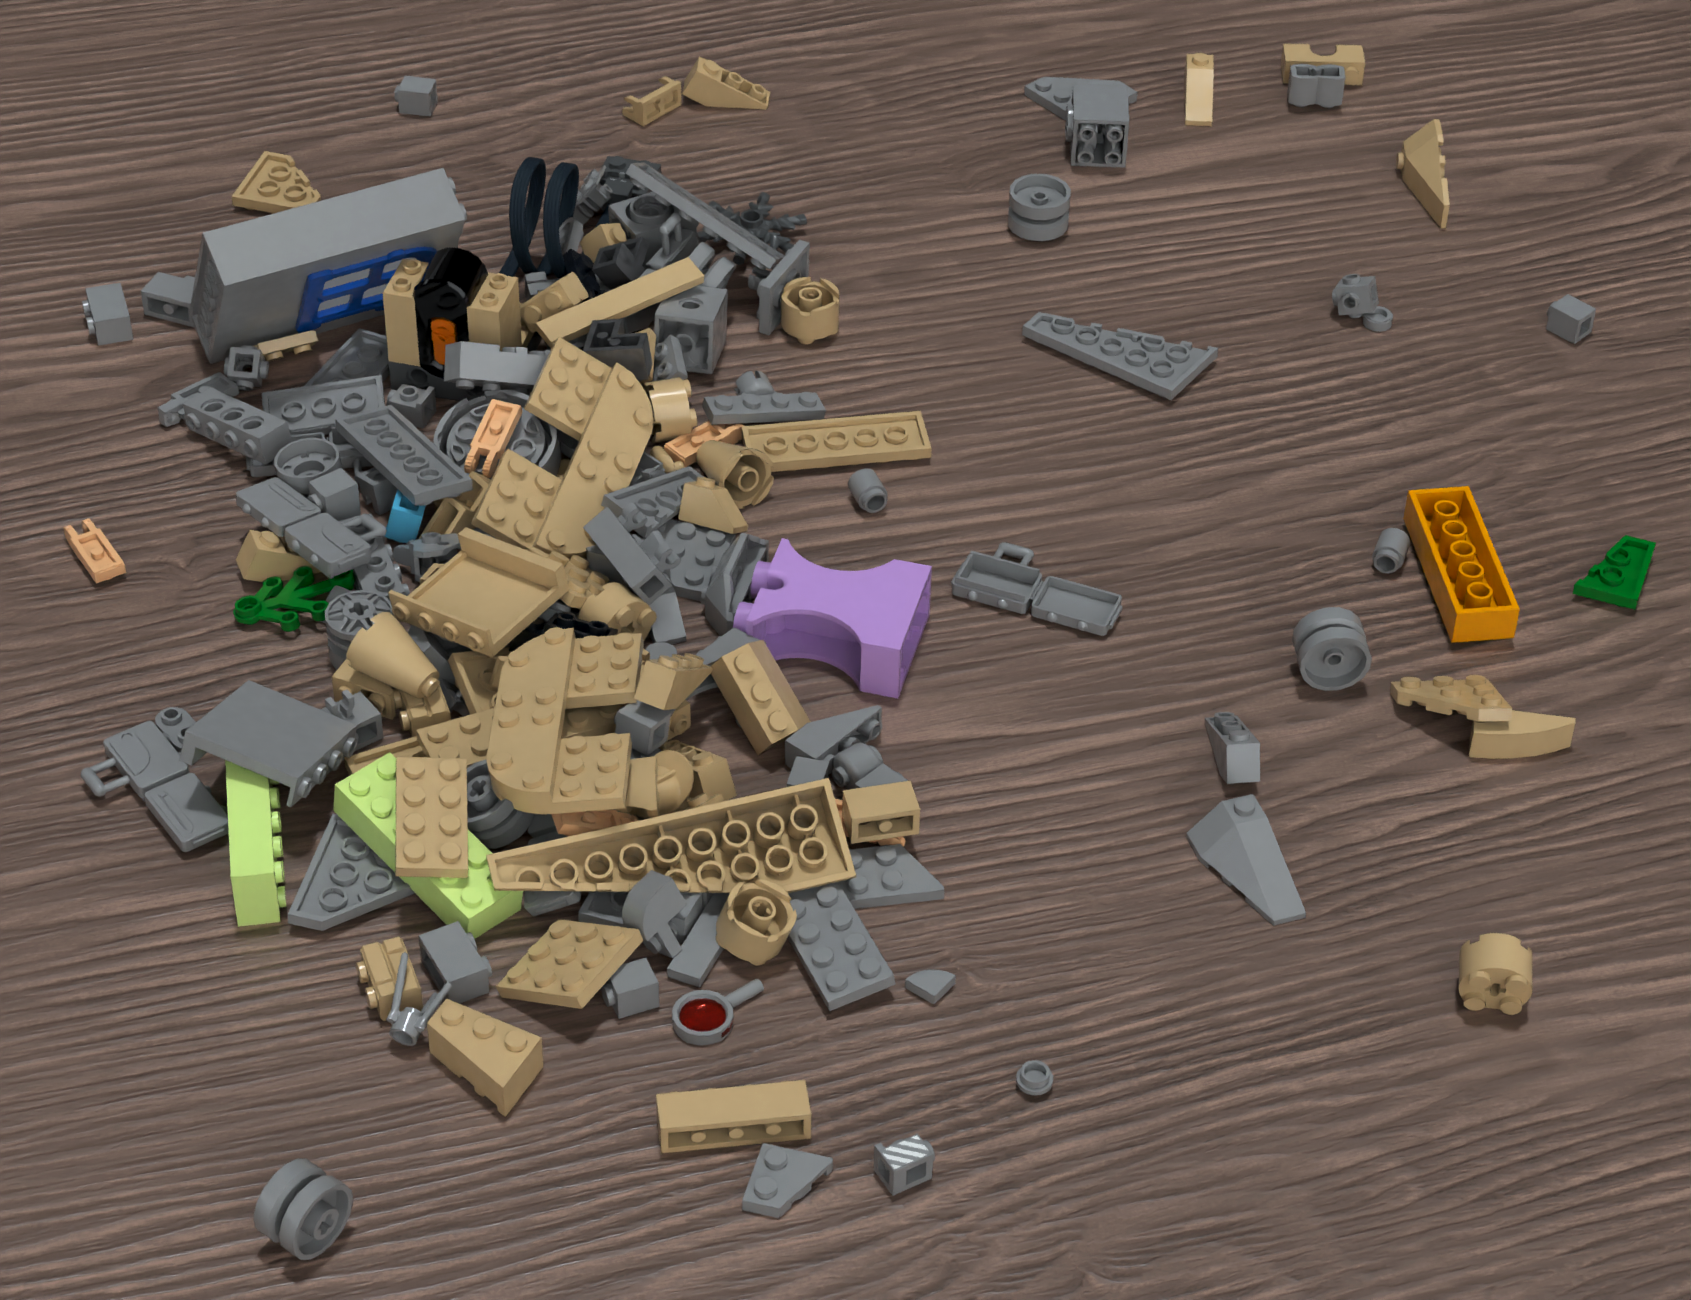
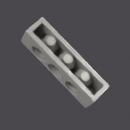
[182,387,292,465]

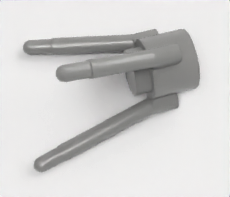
[386,952,452,1046]

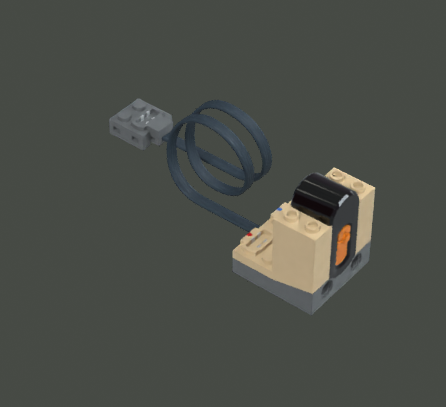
[383,156,661,401]

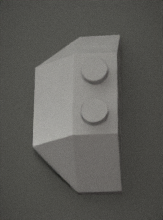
[701,533,769,636]

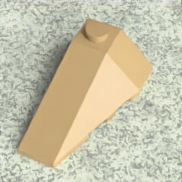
[1396,119,1450,228]

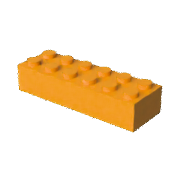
[1403,486,1520,643]

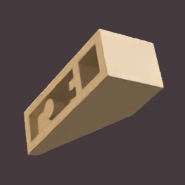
[1184,53,1214,126]

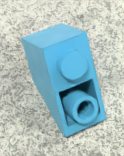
[385,490,426,544]

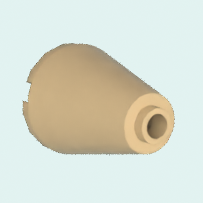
[696,440,774,509]
[346,612,440,699]

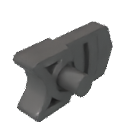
[439,679,470,716]

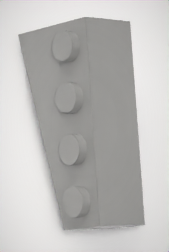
[444,341,550,394]

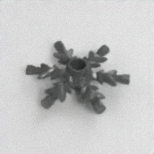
[697,192,807,265]

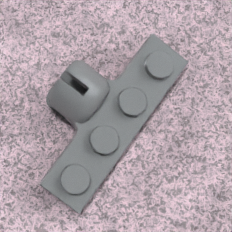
[702,371,826,425]

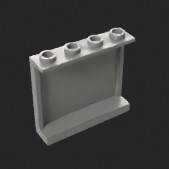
[179,680,357,807]

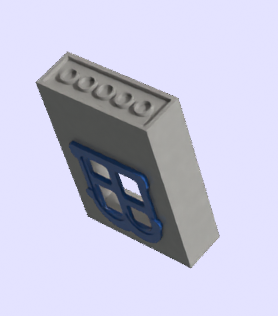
[189,168,467,364]

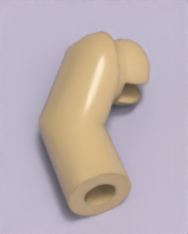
[650,446,685,473]

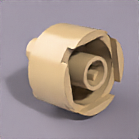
[781,277,839,344]
[642,377,697,443]
[578,582,657,647]
[715,879,797,966]
[1459,933,1533,1015]

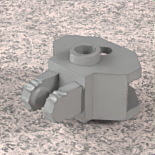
[393,532,461,582]

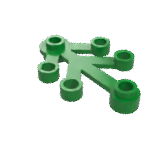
[233,566,355,632]

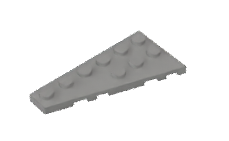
[1022,312,1218,400]

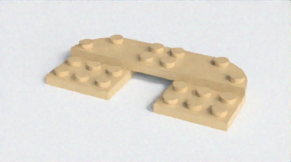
[471,337,653,559]
[486,627,644,814]

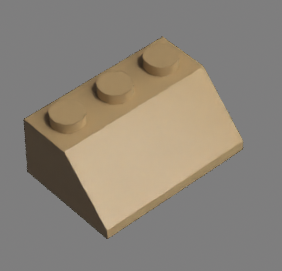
[710,640,811,755]

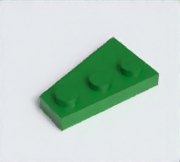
[1572,535,1656,610]

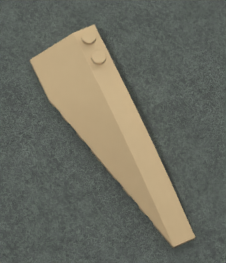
[486,778,857,893]

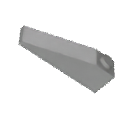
[1186,794,1306,926]

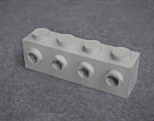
[339,514,410,601]

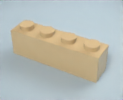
[656,1080,811,1153]

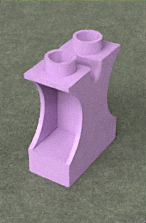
[733,538,932,699]

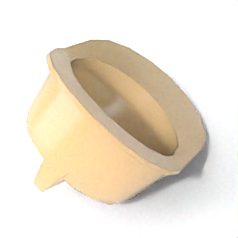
[629,750,694,819]

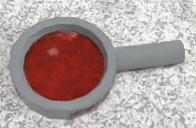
[672,978,764,1046]

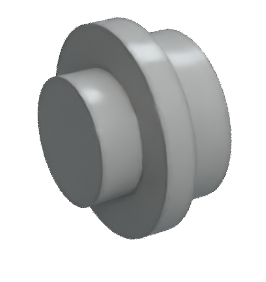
[1016,1060,1053,1095]

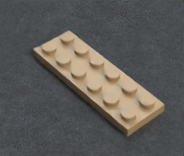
[741,411,932,472]
[416,704,624,768]

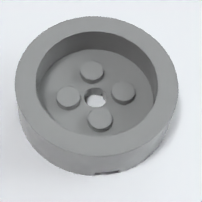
[433,390,561,480]

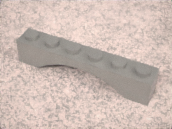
[614,628,766,756]

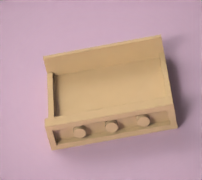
[388,527,569,657]

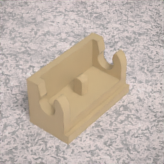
[622,76,681,126]

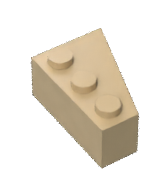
[427,999,544,1117]

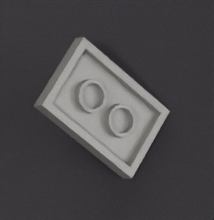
[748,239,810,335]

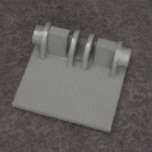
[573,165,612,225]

